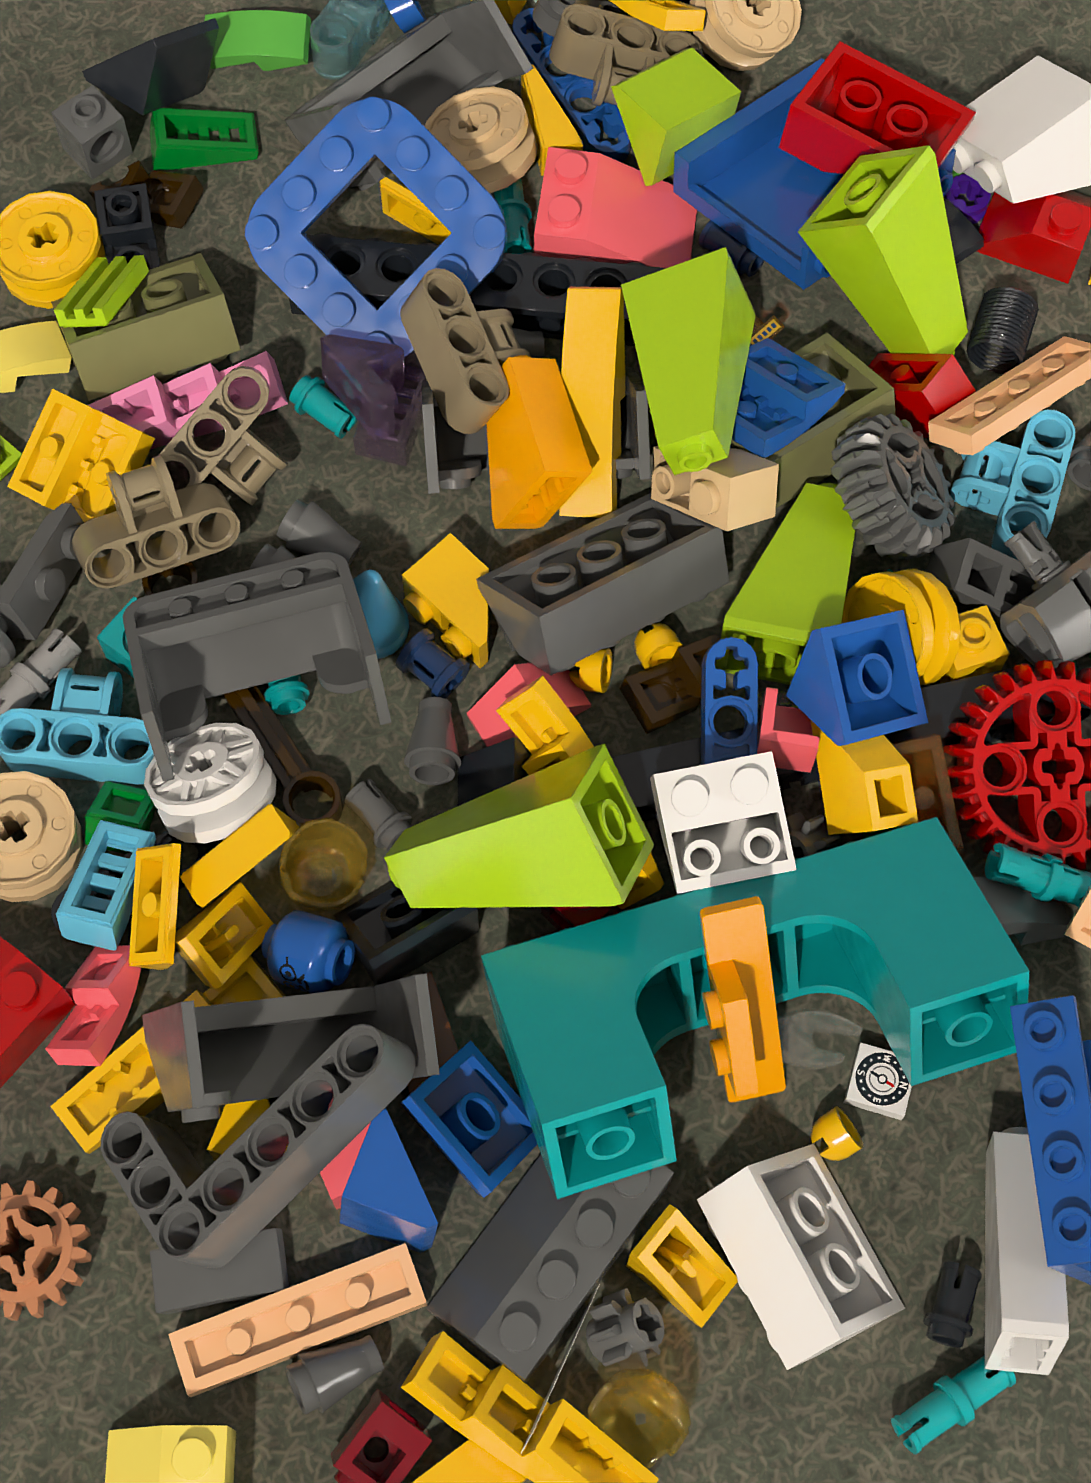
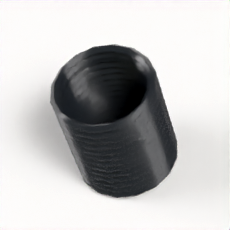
[966,286,1039,374]

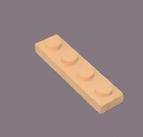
[928,336,1091,455]
[168,1243,428,1397]

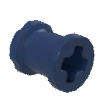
[395,629,470,699]

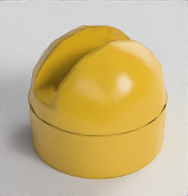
[634,623,683,670]
[569,648,612,693]
[811,1106,864,1161]

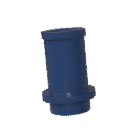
[698,220,764,277]

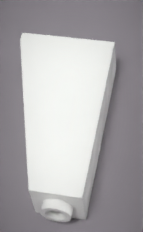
[985,1127,1069,1375]

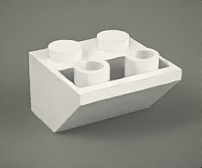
[650,751,796,894]

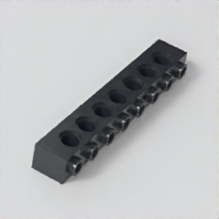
[289,233,666,346]

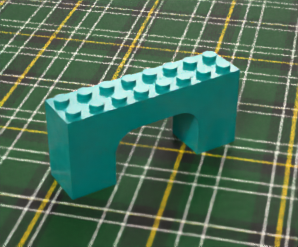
[481,817,1029,1199]

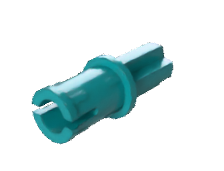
[494,179,532,254]

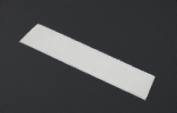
[521,1284,600,1453]

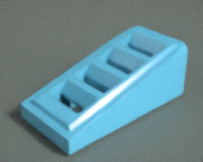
[56,820,156,951]

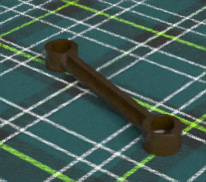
[142,562,343,835]

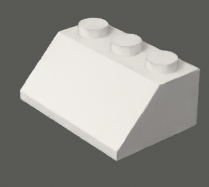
[697,1144,905,1370]

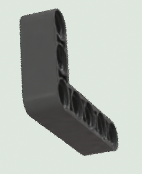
[101,1024,415,1269]

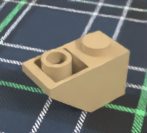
[651,446,779,531]

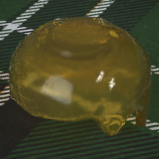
[279,818,368,913]
[588,1368,691,1469]

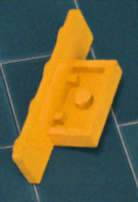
[700,896,786,1102]

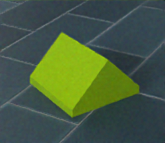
[611,48,742,186]

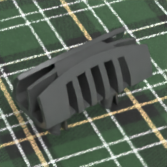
[1000,480,1091,669]

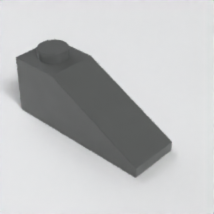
[926,538,1035,627]

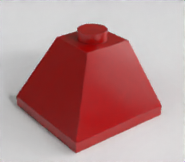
[976,190,1091,284]

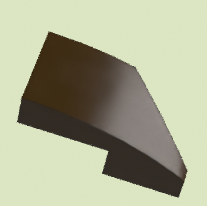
[88,160,204,229]
[619,634,720,734]

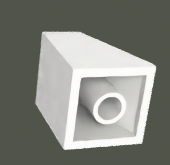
[953,55,1091,204]

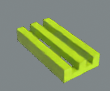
[54,255,149,328]

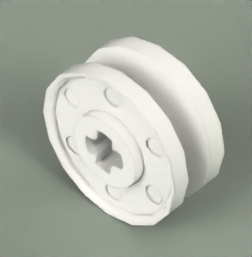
[144,723,276,843]

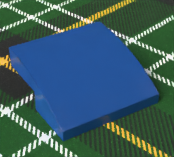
[732,338,845,458]

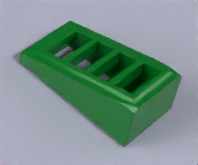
[149,108,258,170]

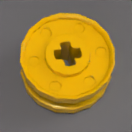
[0,191,105,309]
[841,569,961,686]

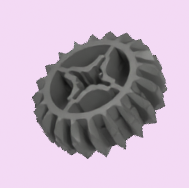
[831,413,955,562]

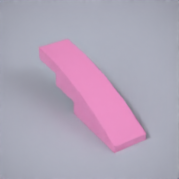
[88,351,288,449]

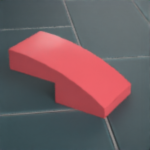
[45,945,141,1066]

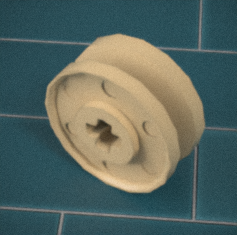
[690,0,802,71]
[425,86,538,194]
[0,771,83,902]

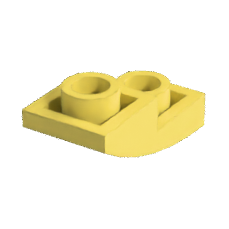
[0,321,72,393]

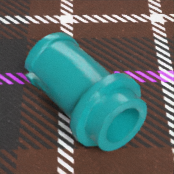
[289,375,360,439]
[264,674,310,715]

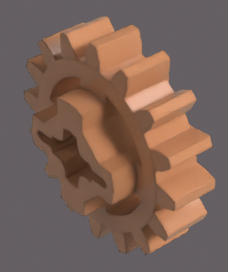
[0,1180,92,1321]

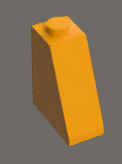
[486,355,593,529]

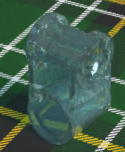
[310,0,391,80]

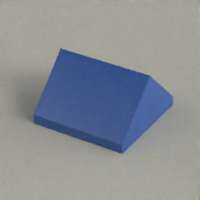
[786,610,928,746]
[399,1040,537,1198]
[340,1108,438,1253]

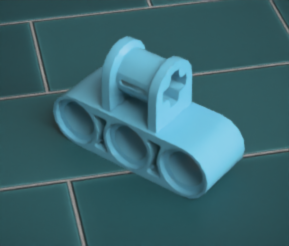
[950,409,1075,561]
[0,667,154,785]

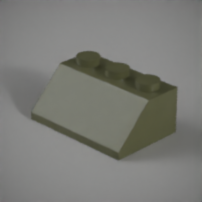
[51,253,241,401]
[730,333,896,508]

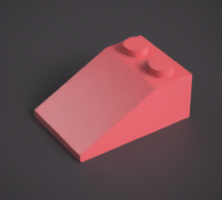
[534,147,697,268]

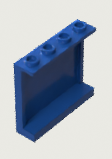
[673,58,956,290]
[1010,995,1091,1285]

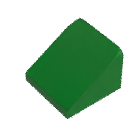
[85,781,156,854]

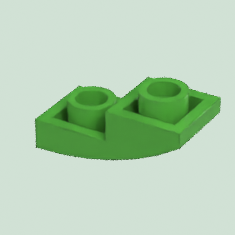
[205,10,311,71]

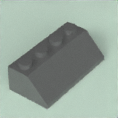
[476,493,730,676]
[426,1155,674,1384]

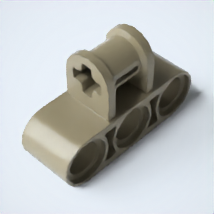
[549,4,703,106]
[400,268,530,434]
[158,366,288,505]
[72,455,240,589]

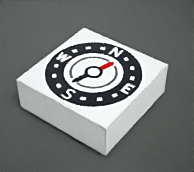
[843,1042,912,1120]

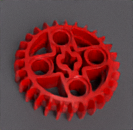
[941,660,1091,870]

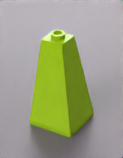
[798,145,968,355]
[621,247,755,476]
[715,483,855,685]
[384,744,654,908]

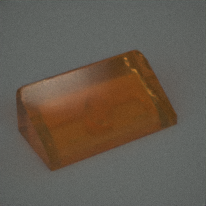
[892,733,963,850]

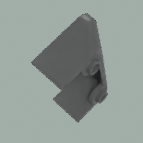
[285,0,533,191]
[422,366,651,494]
[123,552,391,782]
[142,973,440,1123]

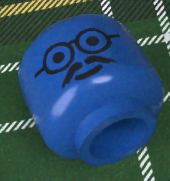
[262,910,355,994]

